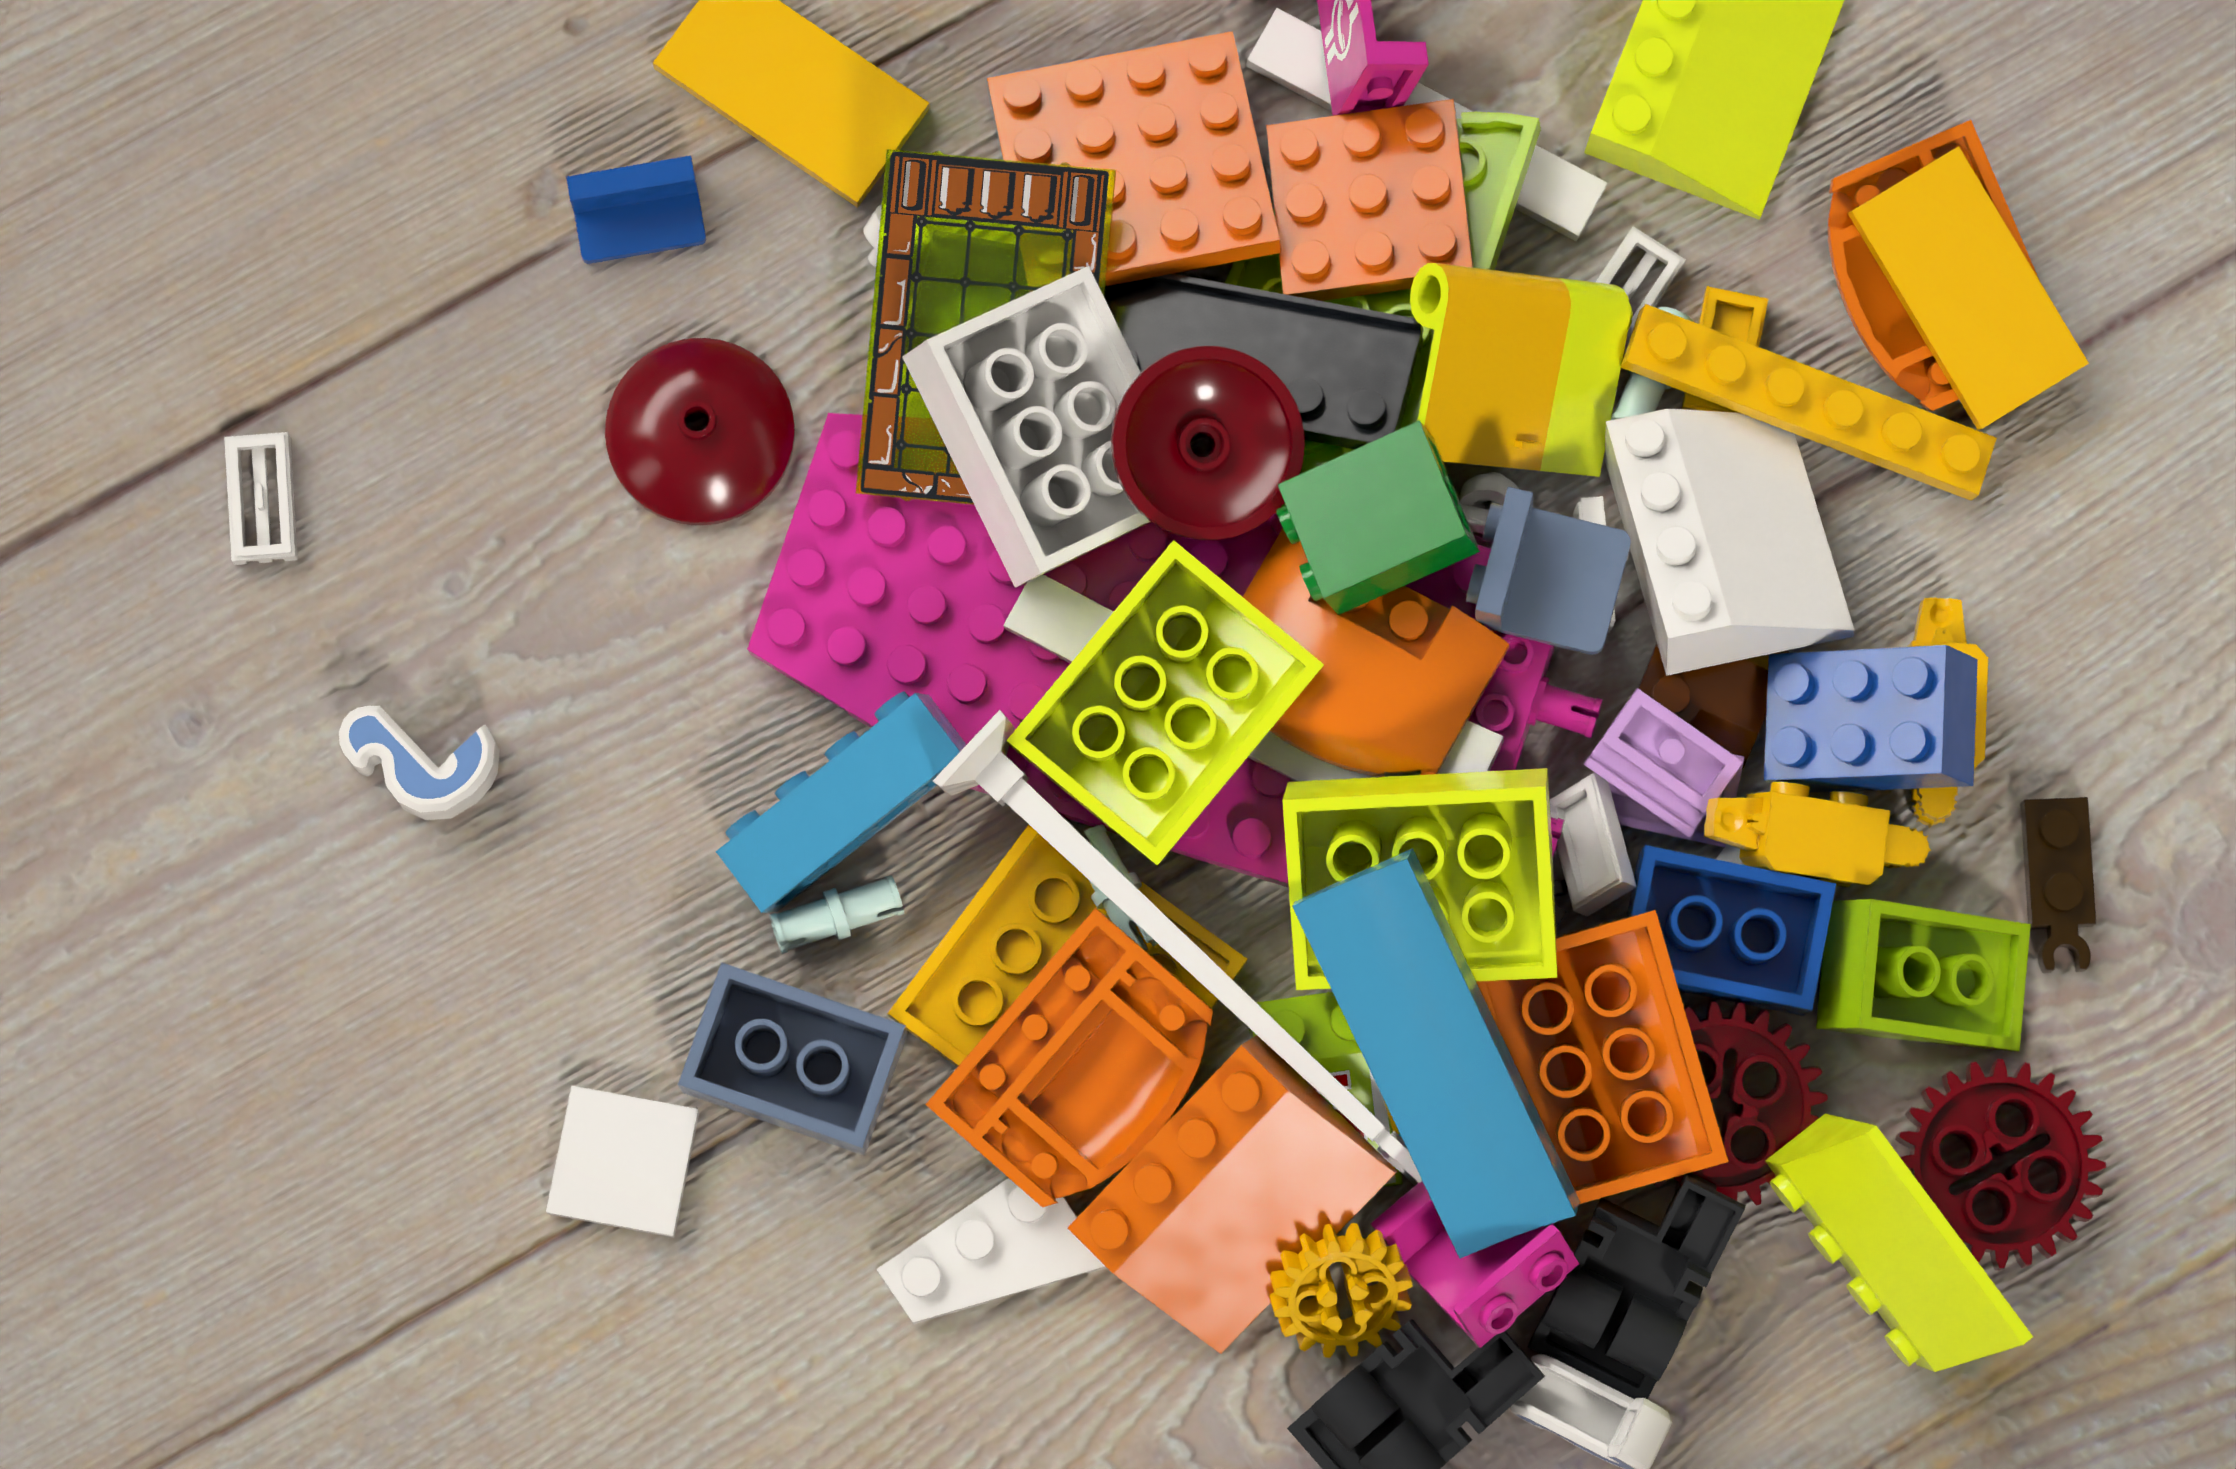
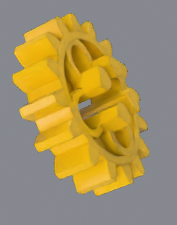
[1269,1223,1413,1358]

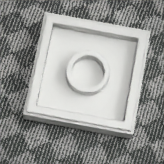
[546,1085,699,1238]

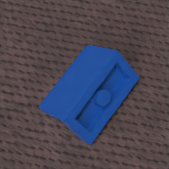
[566,155,706,264]

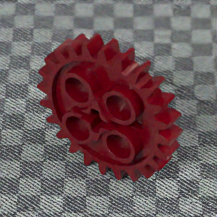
[1652,1000,1828,1206]
[1895,1059,2106,1271]

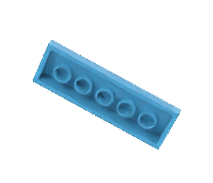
[1292,848,1580,1259]

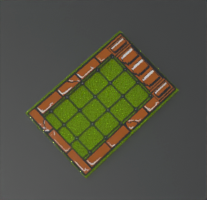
[856,149,1116,505]

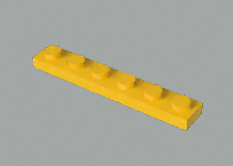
[1620,304,1997,501]

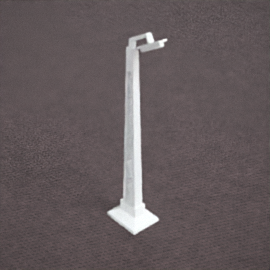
[933,710,1422,1185]

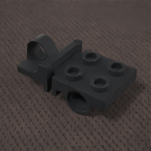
[1528,1173,1746,1399]
[1287,1319,1545,1469]

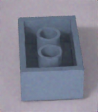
[678,962,908,1156]

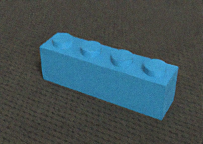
[716,691,967,913]

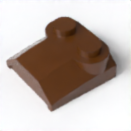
[1638,642,1790,770]

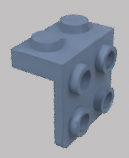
[1466,487,1631,655]

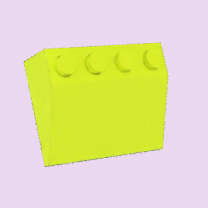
[1584,0,1844,220]
[1007,540,1324,866]
[1282,768,1558,990]
[1765,1113,2033,1372]

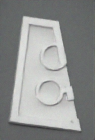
[876,1178,1107,1324]

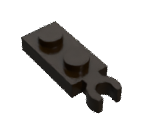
[2020,797,2096,973]

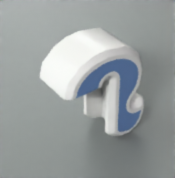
[339,706,500,820]
[1510,1354,1672,1469]

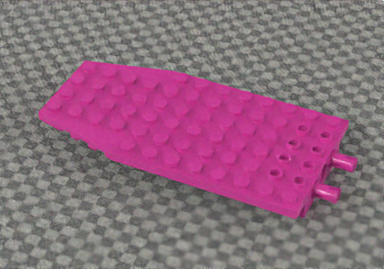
[747,413,1603,888]

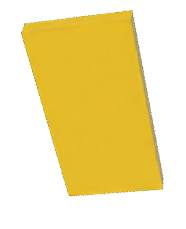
[653,0,930,208]
[1848,146,2089,430]

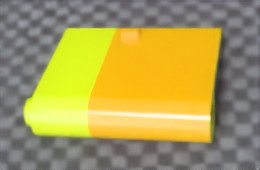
[1410,263,1633,477]

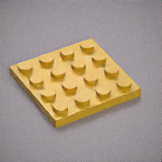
[887,824,1248,1067]

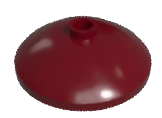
[605,338,795,525]
[1111,346,1305,540]

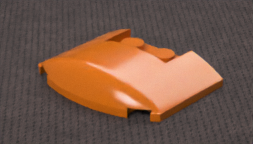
[1827,120,2040,412]
[1243,528,1509,777]
[925,908,1214,1207]

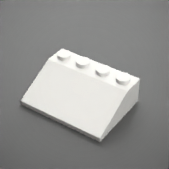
[902,266,1151,588]
[1605,409,1855,676]

